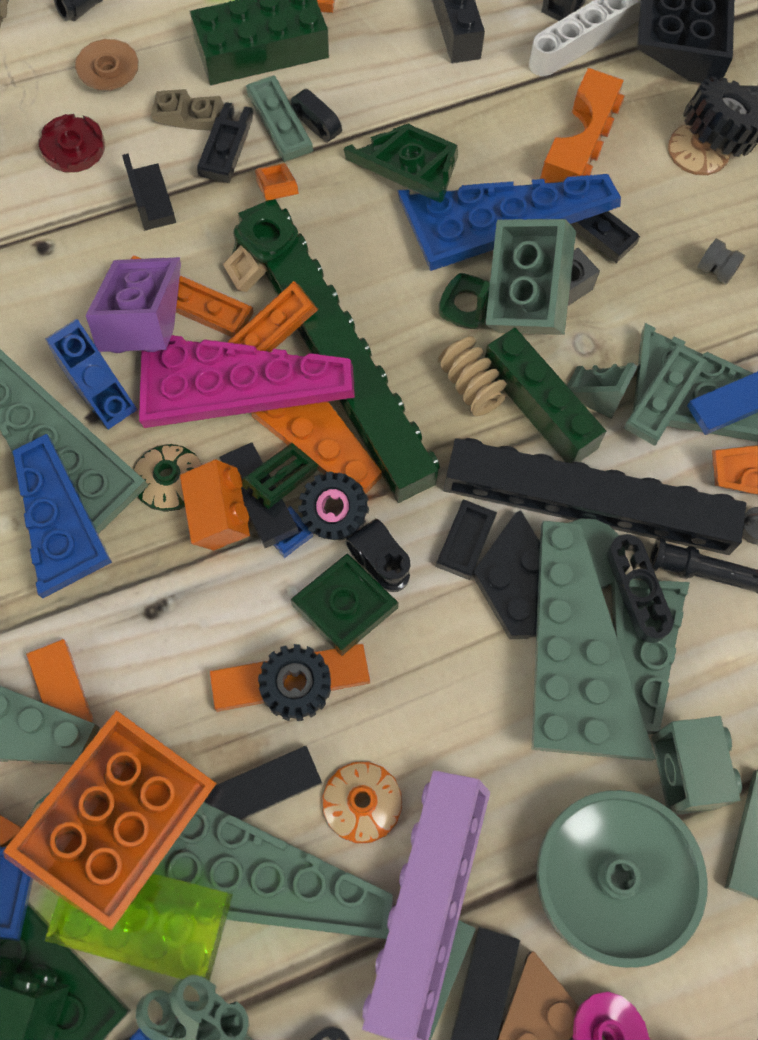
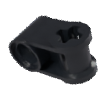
[345,518,411,592]

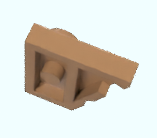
[497,951,579,1040]

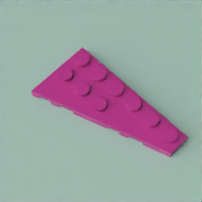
[139,335,355,428]

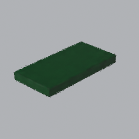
[0,902,131,1040]

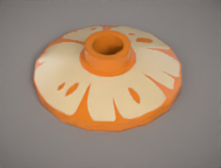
[323,762,402,844]

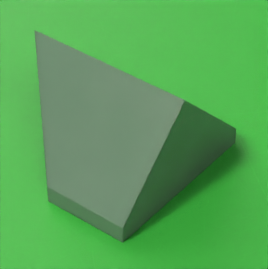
[567,363,638,419]

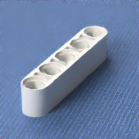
[529,0,640,76]

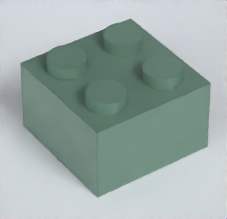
[651,716,742,815]

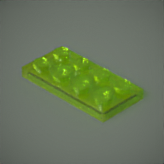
[45,873,233,981]

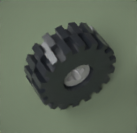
[683,76,758,157]

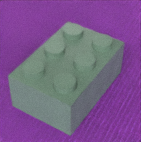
[485,219,576,335]

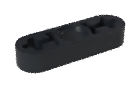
[607,534,673,643]

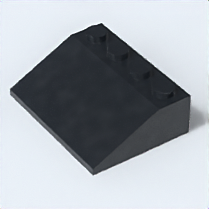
[637,0,735,83]

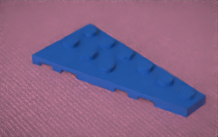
[398,174,621,271]

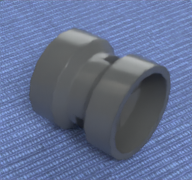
[697,238,746,285]

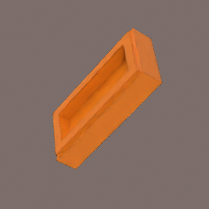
[254,163,299,201]

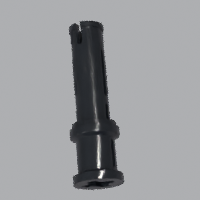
[649,537,758,594]

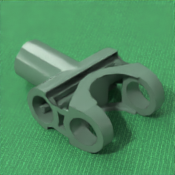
[136,975,254,1040]

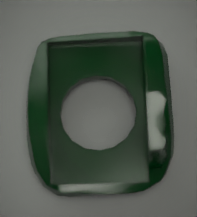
[232,205,298,263]
[438,273,490,329]

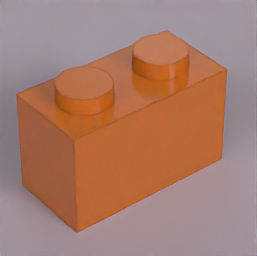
[180,459,250,551]

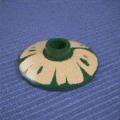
[134,444,202,512]

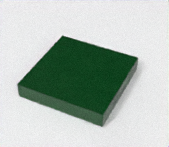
[291,553,399,656]

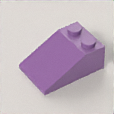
[86,257,181,353]

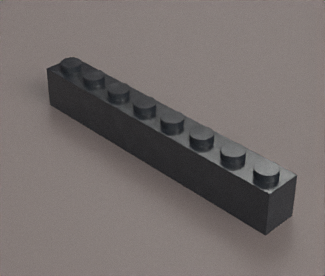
[443,438,746,555]

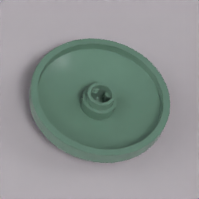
[536,790,708,968]

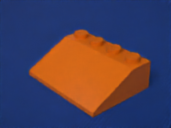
[3,710,217,931]

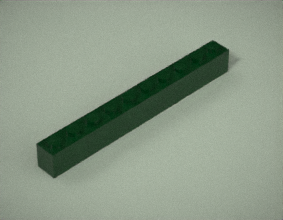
[238,199,440,503]

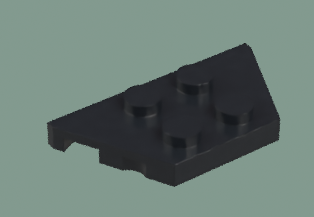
[472,510,540,639]

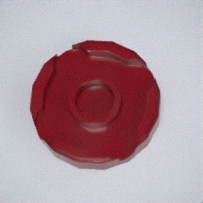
[38,114,105,173]

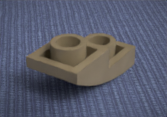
[151,89,224,130]

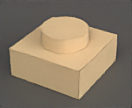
[223,245,268,292]

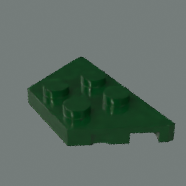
[344,123,458,203]

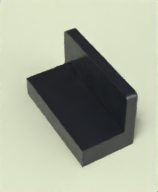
[122,153,176,231]

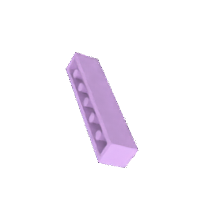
[362,770,490,1040]

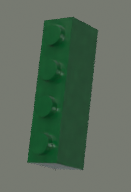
[485,327,607,463]

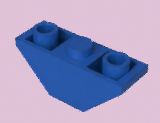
[45,319,138,430]

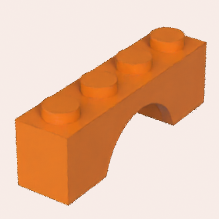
[540,68,625,183]

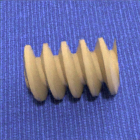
[438,336,507,416]

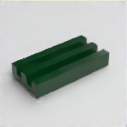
[242,443,319,509]

